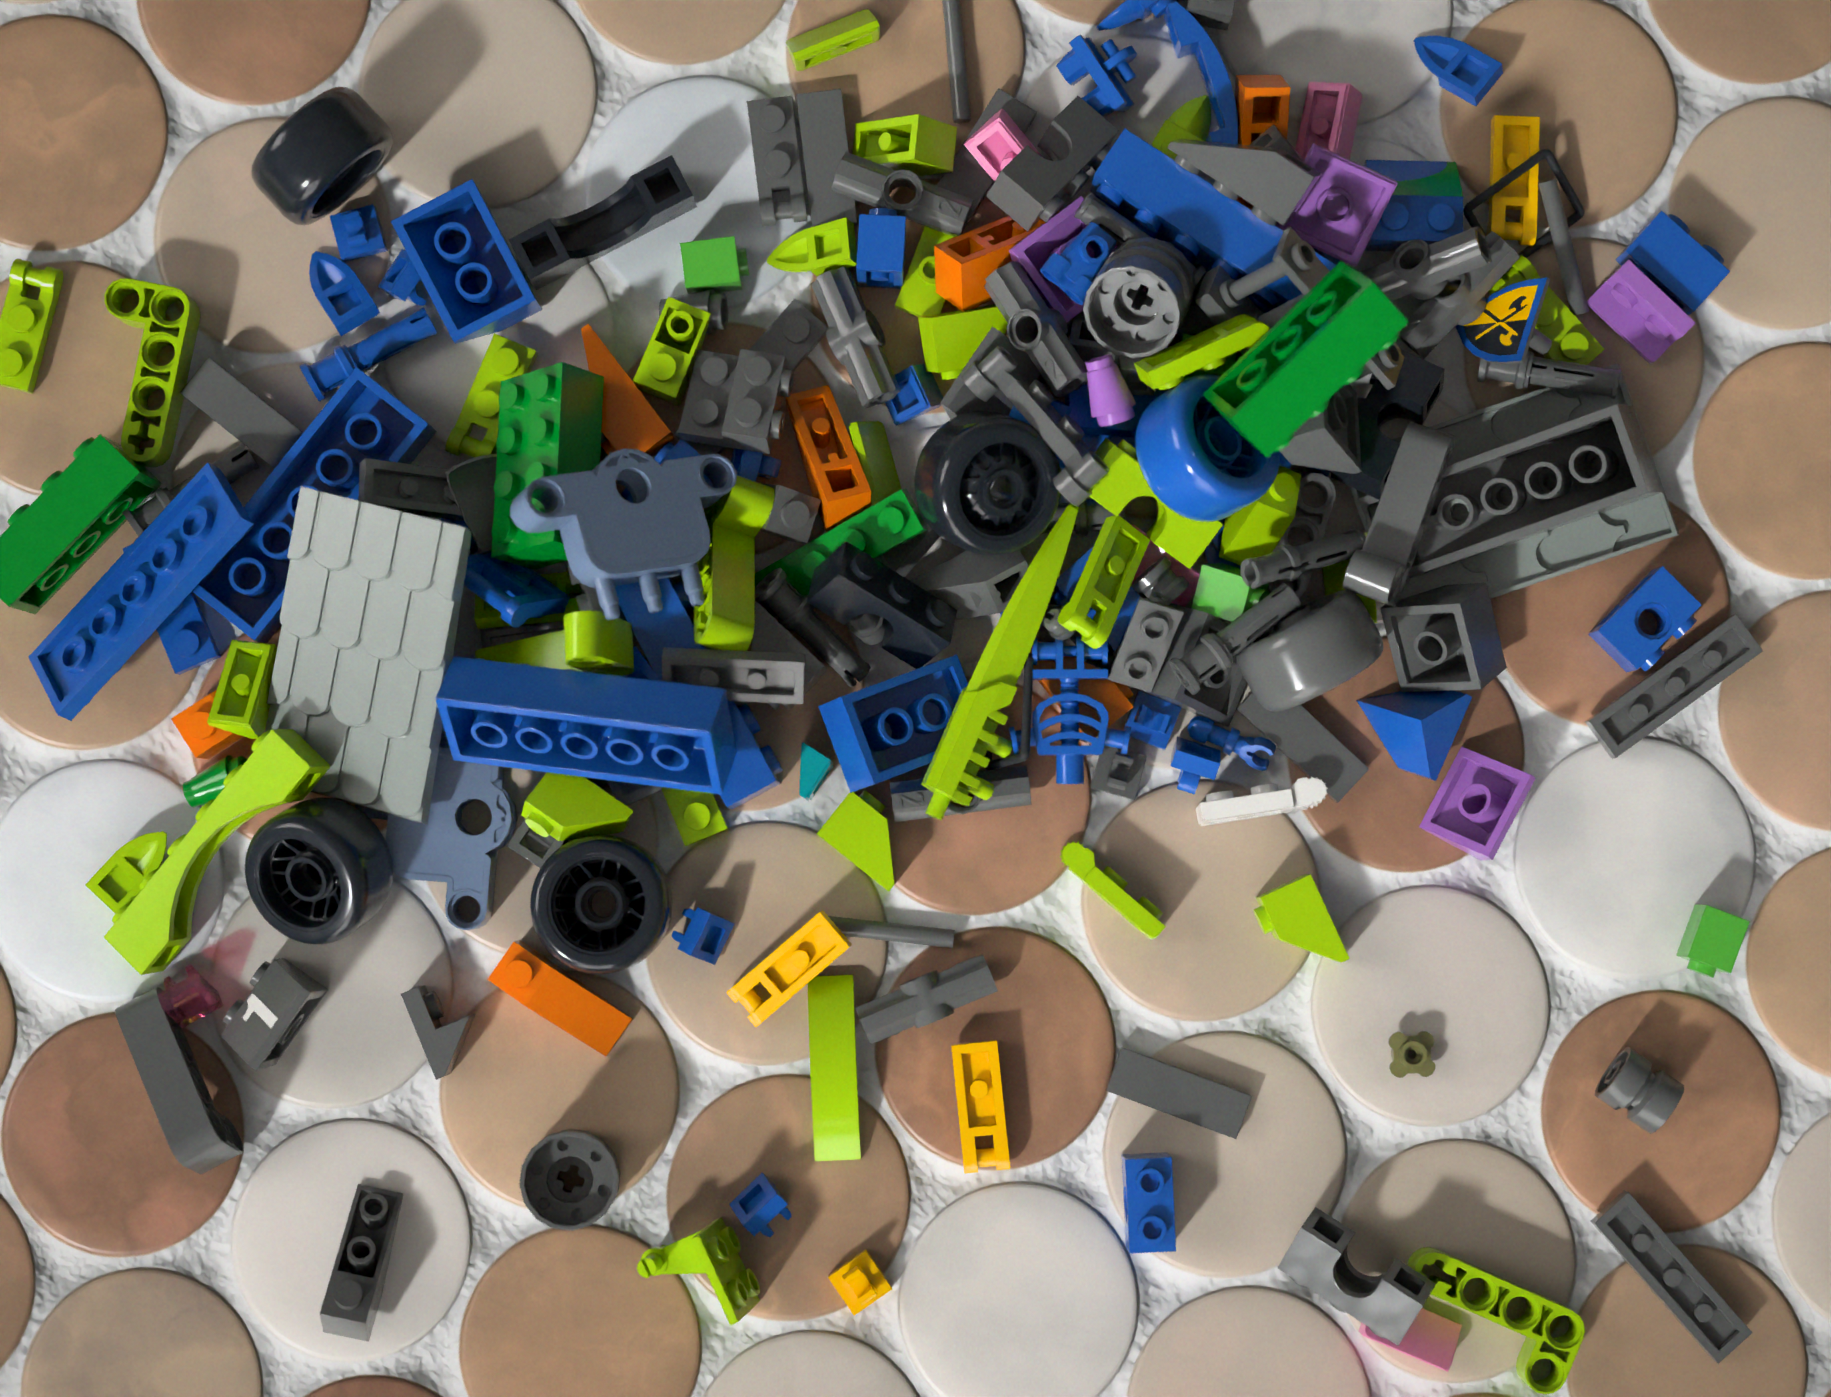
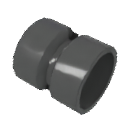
[1595,1047,1684,1134]

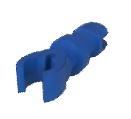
[1187,716,1277,771]

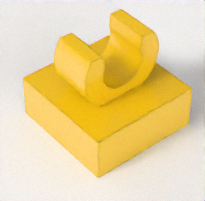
[828,1249,892,1316]

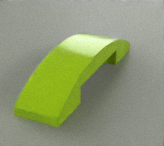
[808,974,861,1161]

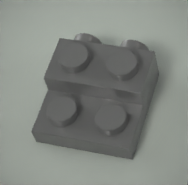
[678,349,794,454]

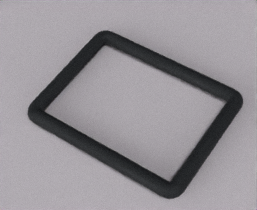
[1463,149,1584,273]
[984,653,1034,770]

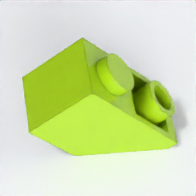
[633,296,711,407]

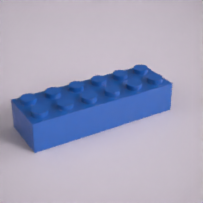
[1089,128,1336,313]
[192,367,437,643]
[615,578,783,809]
[435,657,737,795]

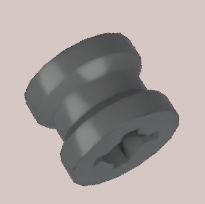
[1131,556,1190,606]

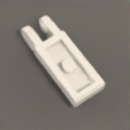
[1196,777,1328,826]

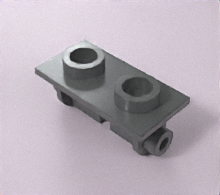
[1107,592,1184,693]

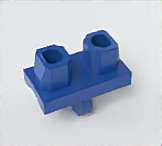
[1056,35,1137,117]

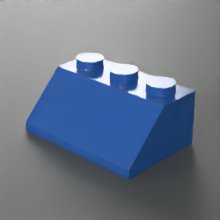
[391,179,542,344]

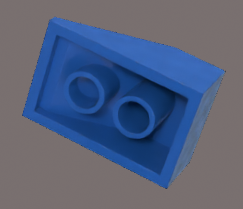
[818,654,968,793]

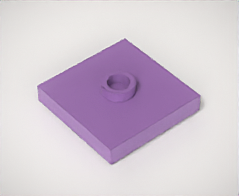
[1275,143,1398,267]

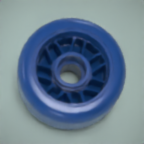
[1135,374,1280,522]

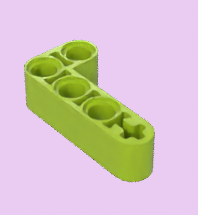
[104,278,200,467]
[694,475,775,651]
[475,611,634,676]
[1407,1247,1585,1395]

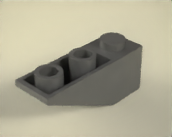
[1167,139,1321,226]
[910,550,1029,620]
[320,1184,403,1342]

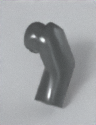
[1041,604,1076,640]

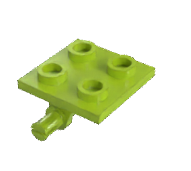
[637,1217,760,1326]

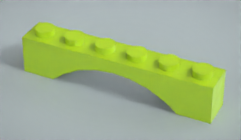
[104,729,331,975]

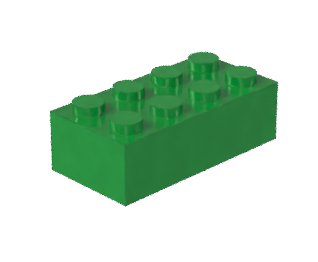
[1203,261,1409,458]
[491,362,604,570]
[0,434,162,614]

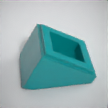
[799,742,833,801]

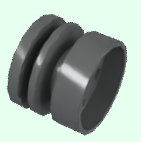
[1083,237,1196,358]
[519,1129,621,1231]

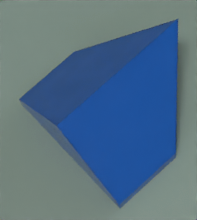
[1356,690,1472,781]

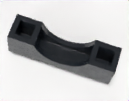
[509,155,697,290]

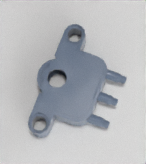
[510,449,737,620]
[355,747,518,930]

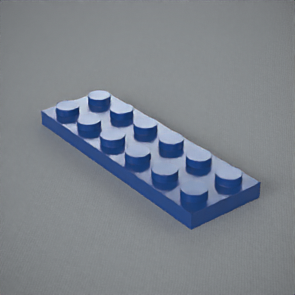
[28,462,253,721]

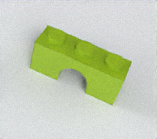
[1089,438,1223,569]

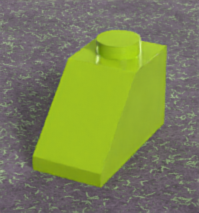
[852,114,957,176]
[918,304,1008,380]
[1219,466,1301,565]
[521,772,633,841]
[817,790,895,892]
[1253,874,1350,963]

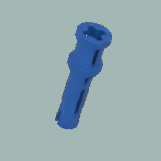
[299,307,437,401]

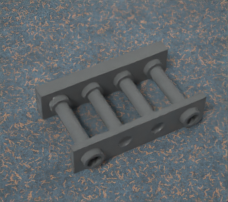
[1194,227,1405,390]

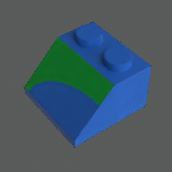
[1364,160,1463,252]

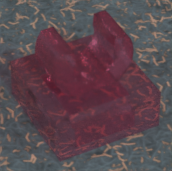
[157,965,223,1028]

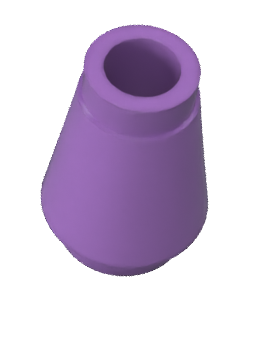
[1085,354,1136,427]

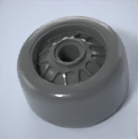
[1236,590,1384,712]

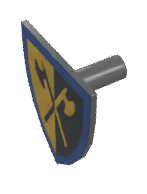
[1456,277,1552,364]

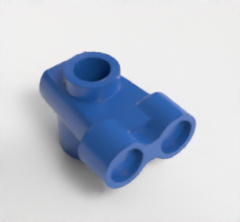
[1040,222,1117,305]

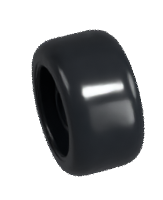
[251,87,393,225]
[914,411,1061,556]
[245,797,393,944]
[530,834,673,974]

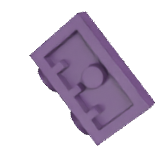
[1587,260,1696,363]

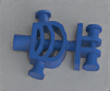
[1009,637,1131,784]

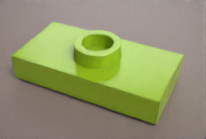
[895,226,954,317]

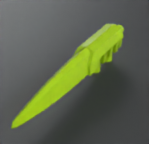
[921,503,1079,820]

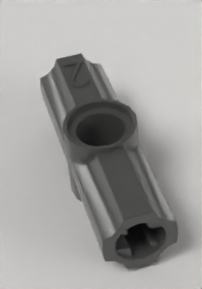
[831,151,974,237]
[1359,226,1492,301]
[1399,231,1520,359]
[984,262,1088,397]
[811,267,901,408]
[890,765,1032,822]
[855,954,998,1044]

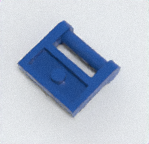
[463,553,570,628]

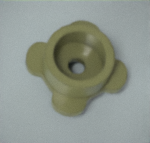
[1388,1031,1436,1078]

